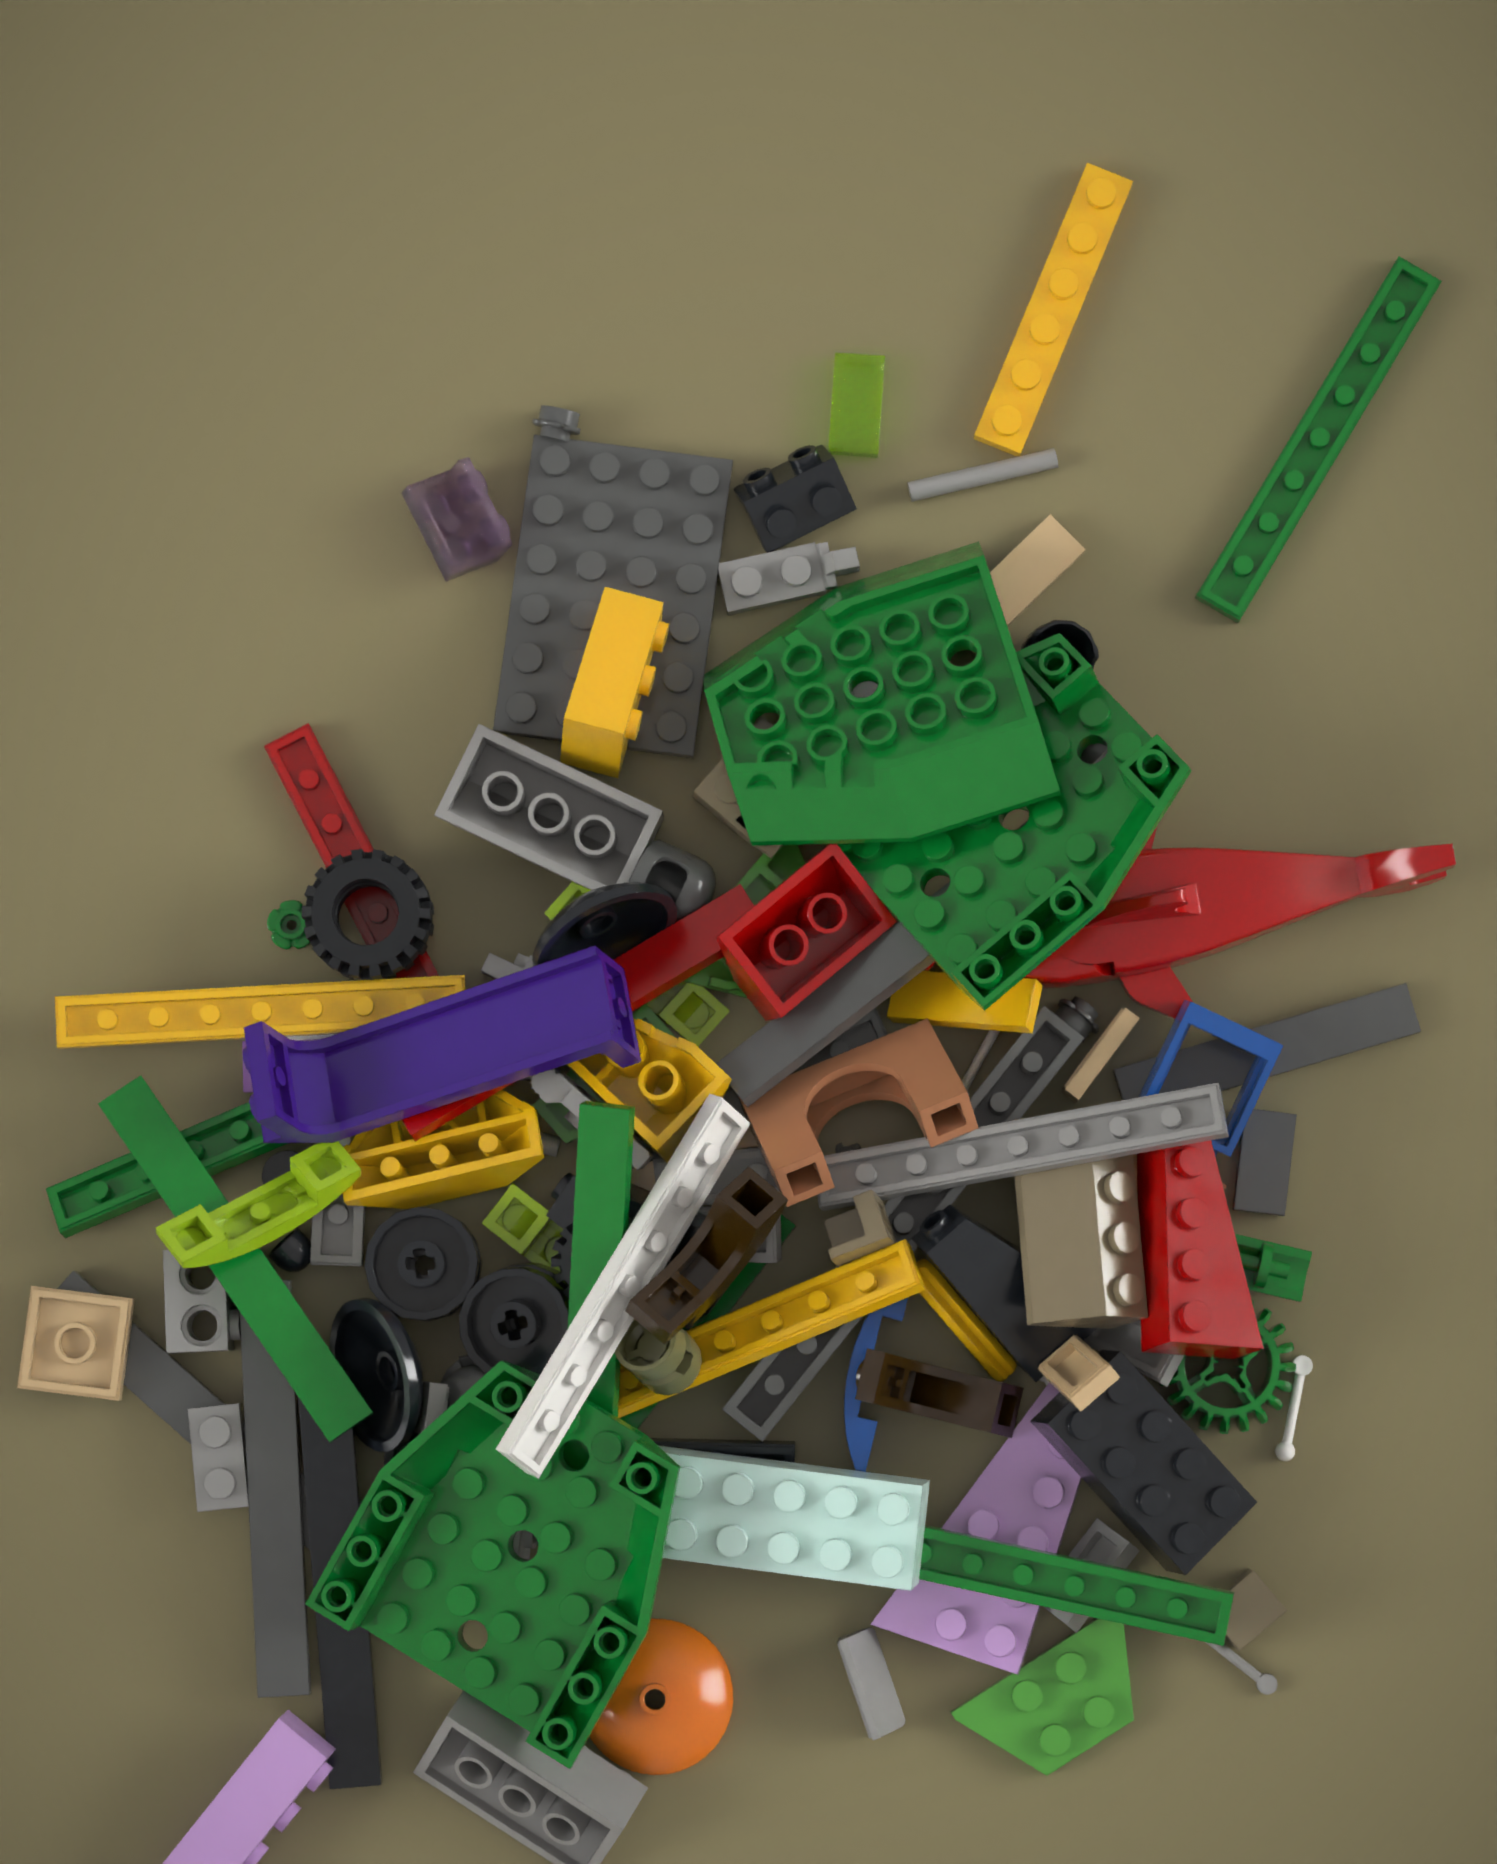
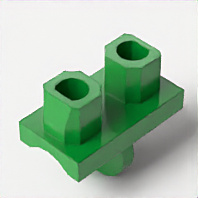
[1235,1234,1312,1302]

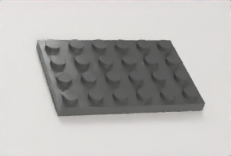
[493,435,733,759]

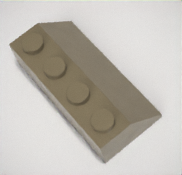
[1012,1118,1148,1329]

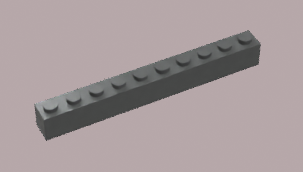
[722,1006,1084,1442]

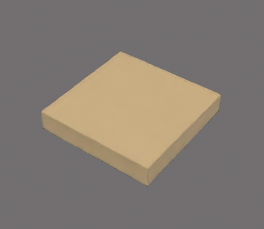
[17,1286,135,1401]

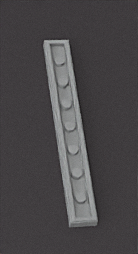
[817,1083,1229,1211]

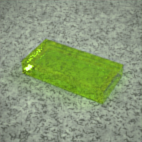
[828,352,885,458]

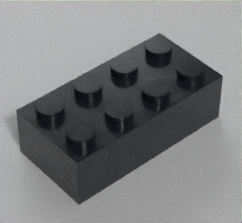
[1030,1350,1257,1575]

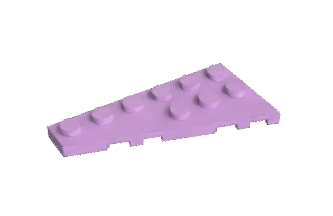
[870,1383,1082,1675]

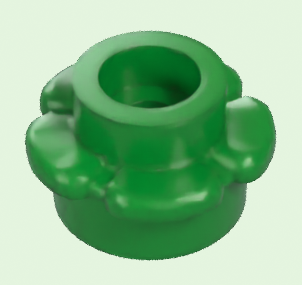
[267,900,310,950]

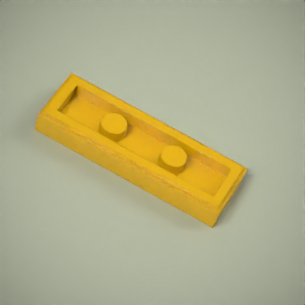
[887,971,1043,1033]

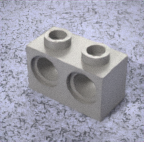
[163,1250,241,1354]

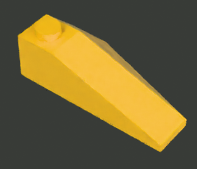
[566,1018,732,1163]

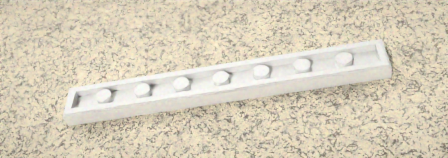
[496,1094,751,1479]

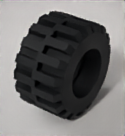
[302,849,435,980]

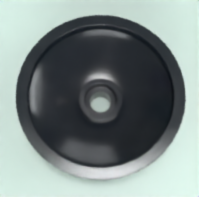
[532,882,677,966]
[329,1298,423,1452]

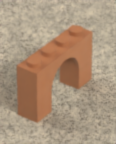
[738,1018,979,1207]

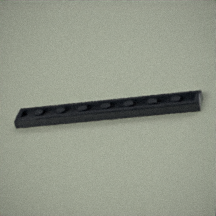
[298,1371,383,1789]

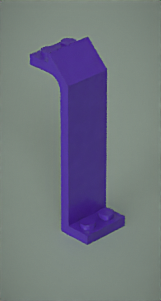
[243,946,641,1143]

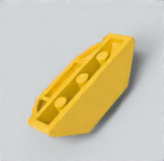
[343,1090,544,1209]

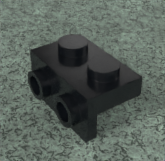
[734,445,857,553]

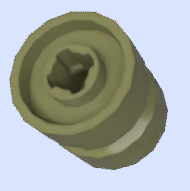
[614,1319,702,1395]

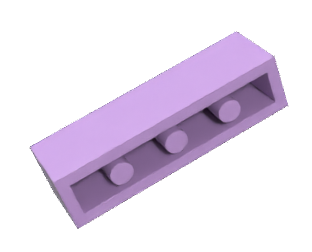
[162,1710,336,1864]

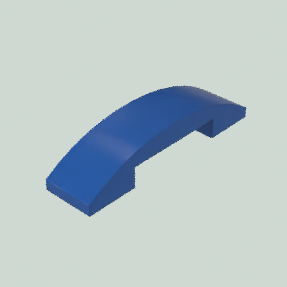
[844,1298,908,1472]

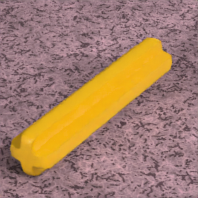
[917,1259,1017,1382]

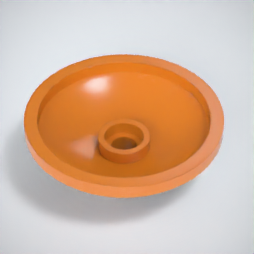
[590,1618,733,1775]

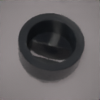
[268,1227,311,1272]

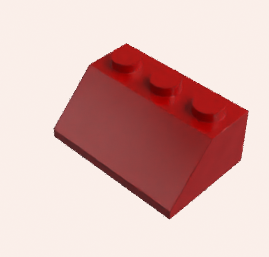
[716,844,897,1021]

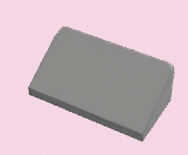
[836,1627,905,1740]

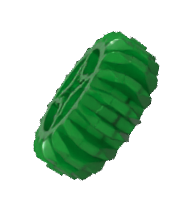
[1159,1299,1296,1434]

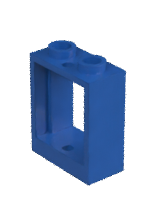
[1138,1000,1283,1157]

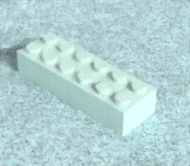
[658,1445,930,1591]

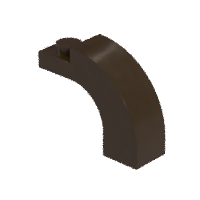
[625,1166,788,1345]
[855,1348,1024,1438]

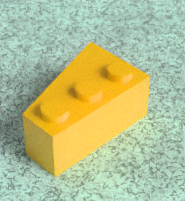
[560,587,670,779]

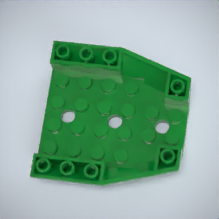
[703,541,1061,846]
[837,633,1191,1010]
[305,1360,680,1769]

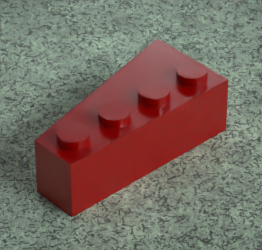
[1137,1140,1264,1359]

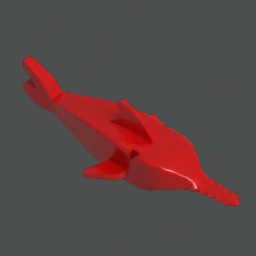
[924,825,1456,1020]

